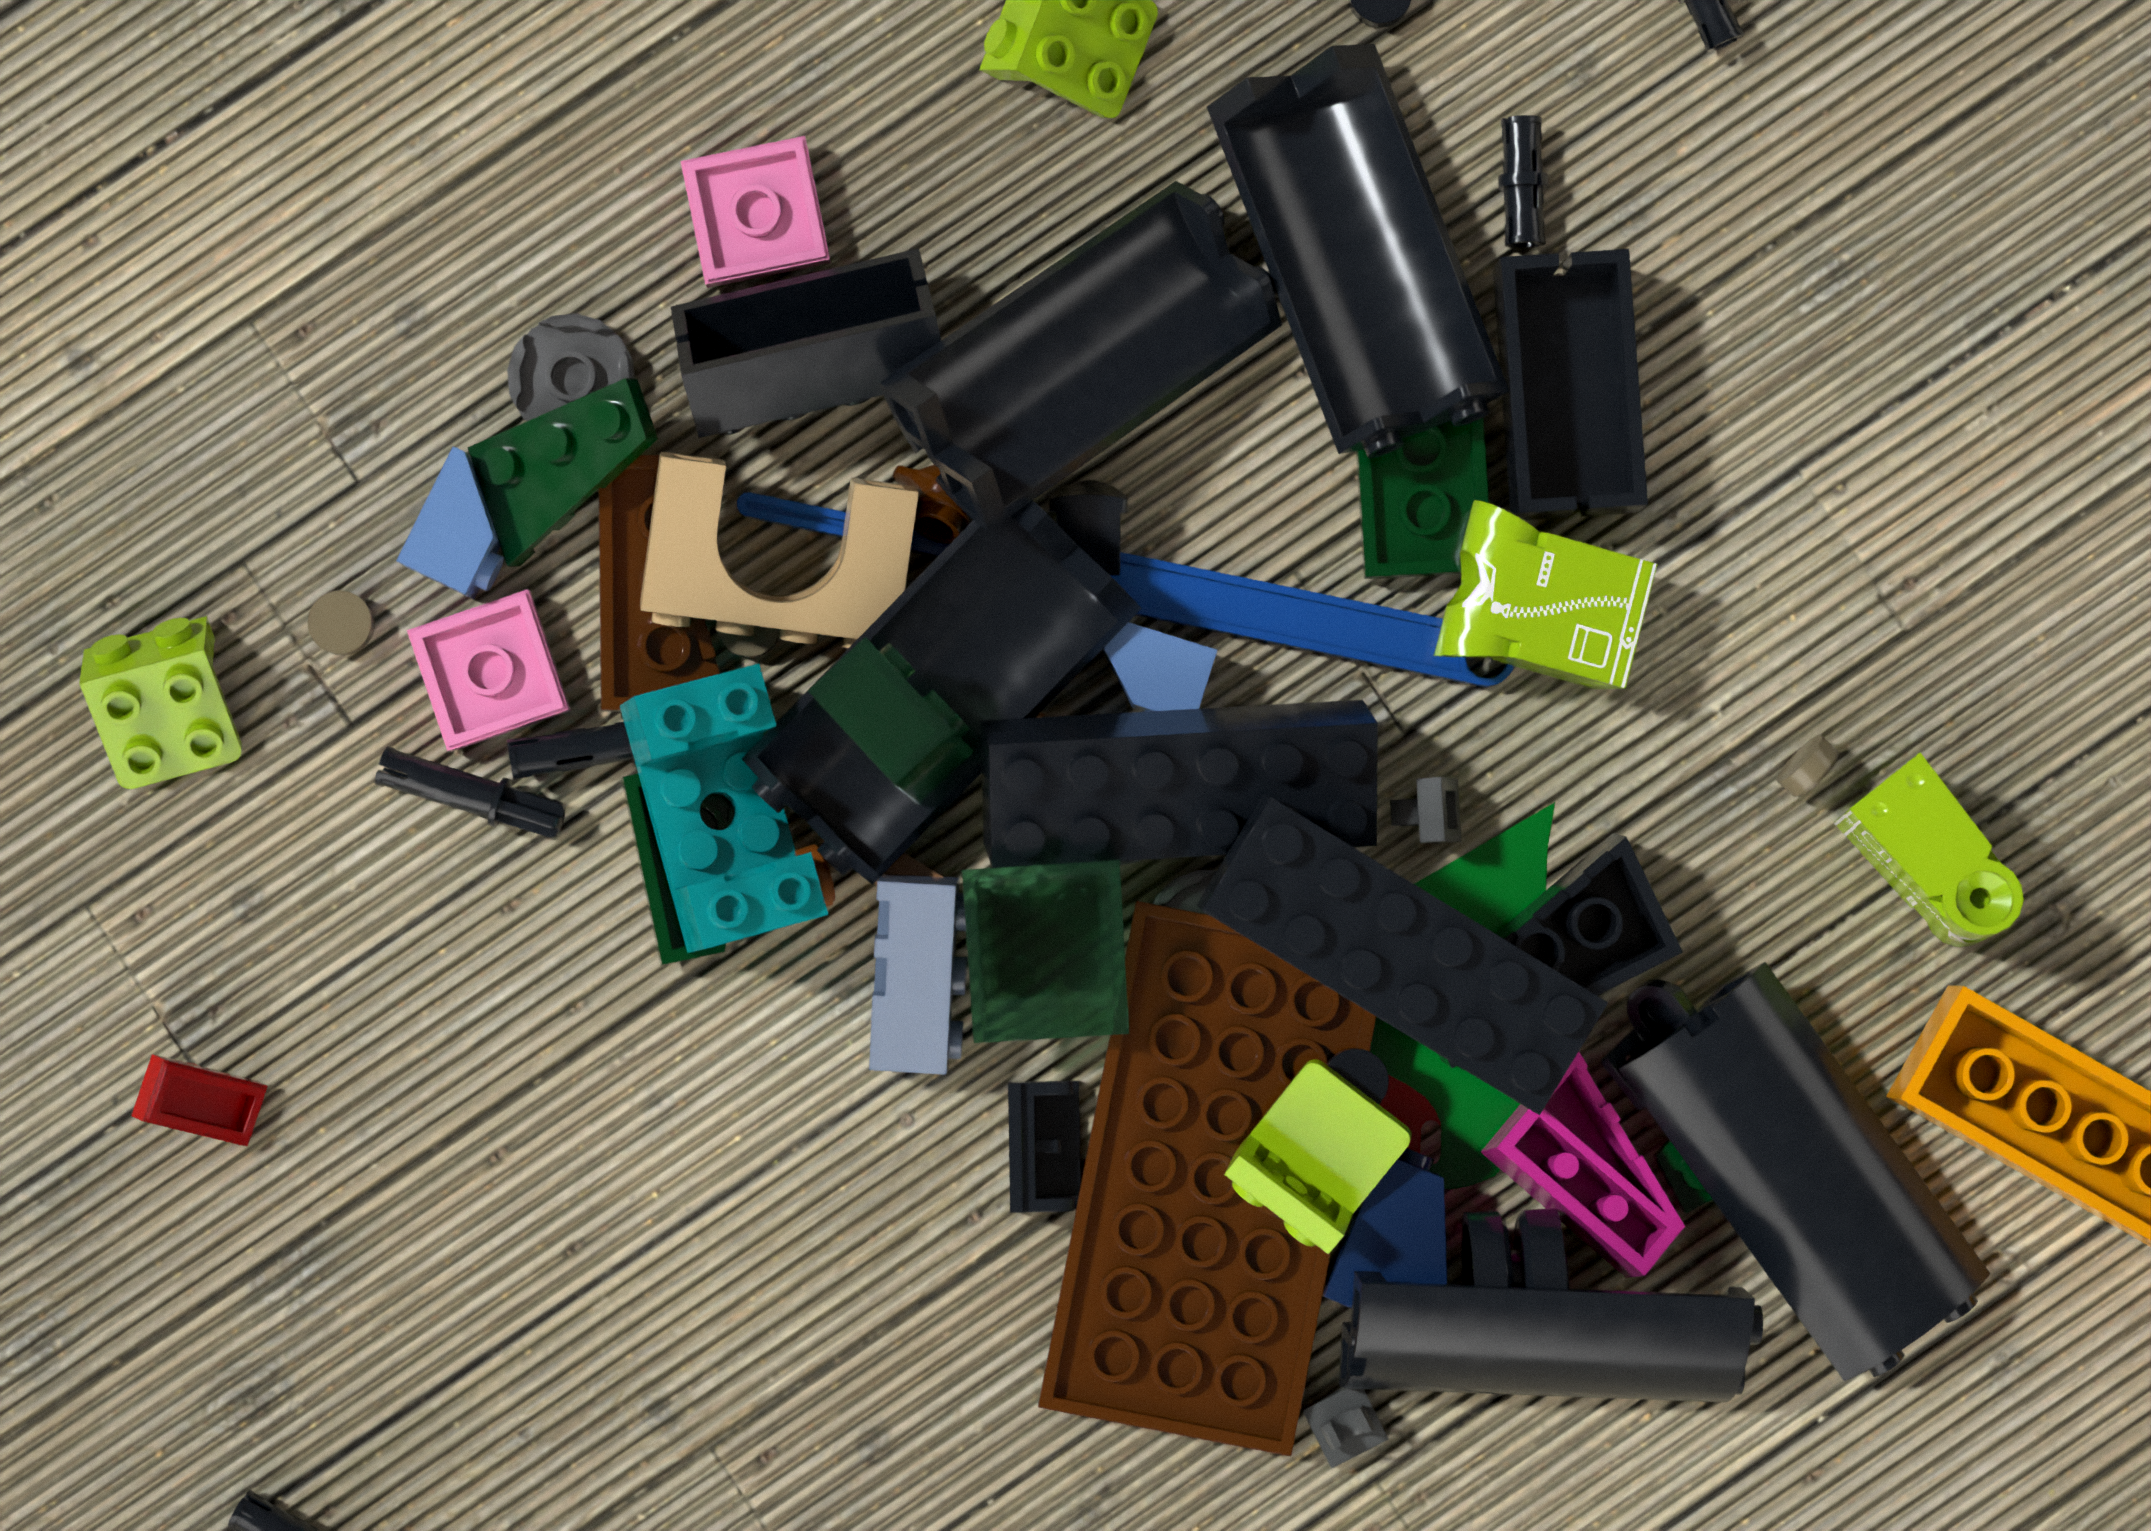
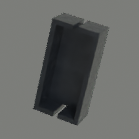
[670,248,941,438]
[1493,249,1648,520]

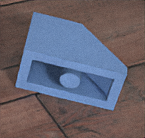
[396,446,504,600]
[1102,622,1217,712]

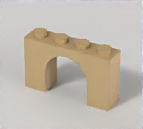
[640,451,919,649]

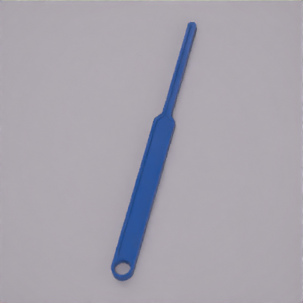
[737,492,1514,687]

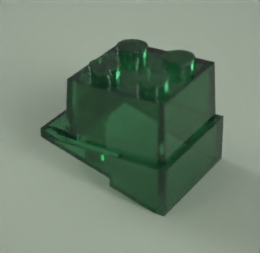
[962,860,1129,1043]

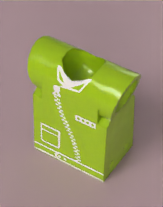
[1433,500,1657,690]
[1834,752,2024,947]

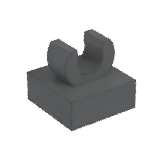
[1390,777,1462,844]
[1301,1388,1389,1469]

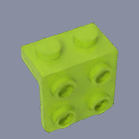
[979,0,1158,118]
[79,616,242,789]
[1224,1059,1412,1255]

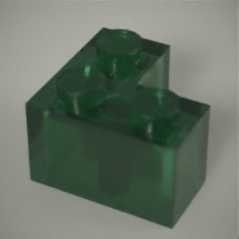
[808,637,974,804]

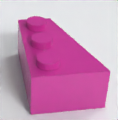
[1481,1052,1685,1278]

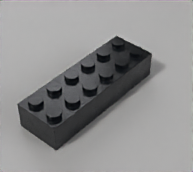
[981,700,1378,869]
[1197,794,1608,1115]

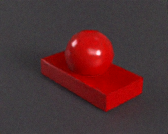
[131,1054,268,1147]

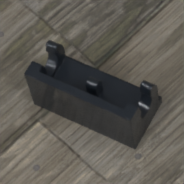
[1008,1081,1081,1213]

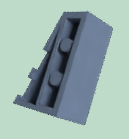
[869,874,971,1075]

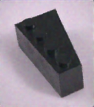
[1438,833,1683,1069]

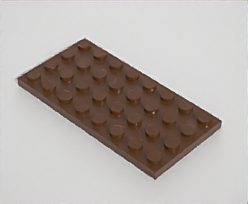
[1038,901,1376,1456]

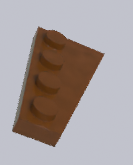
[598,455,719,712]

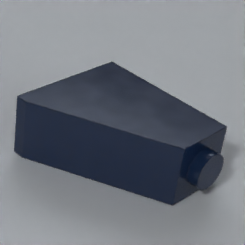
[1323,1148,1447,1308]

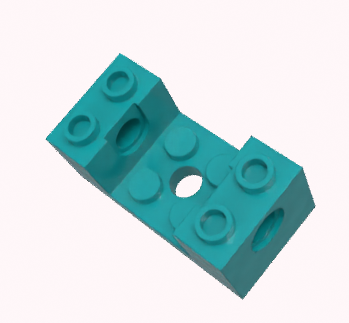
[620,664,828,953]

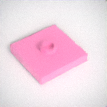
[681,136,831,288]
[407,589,571,752]

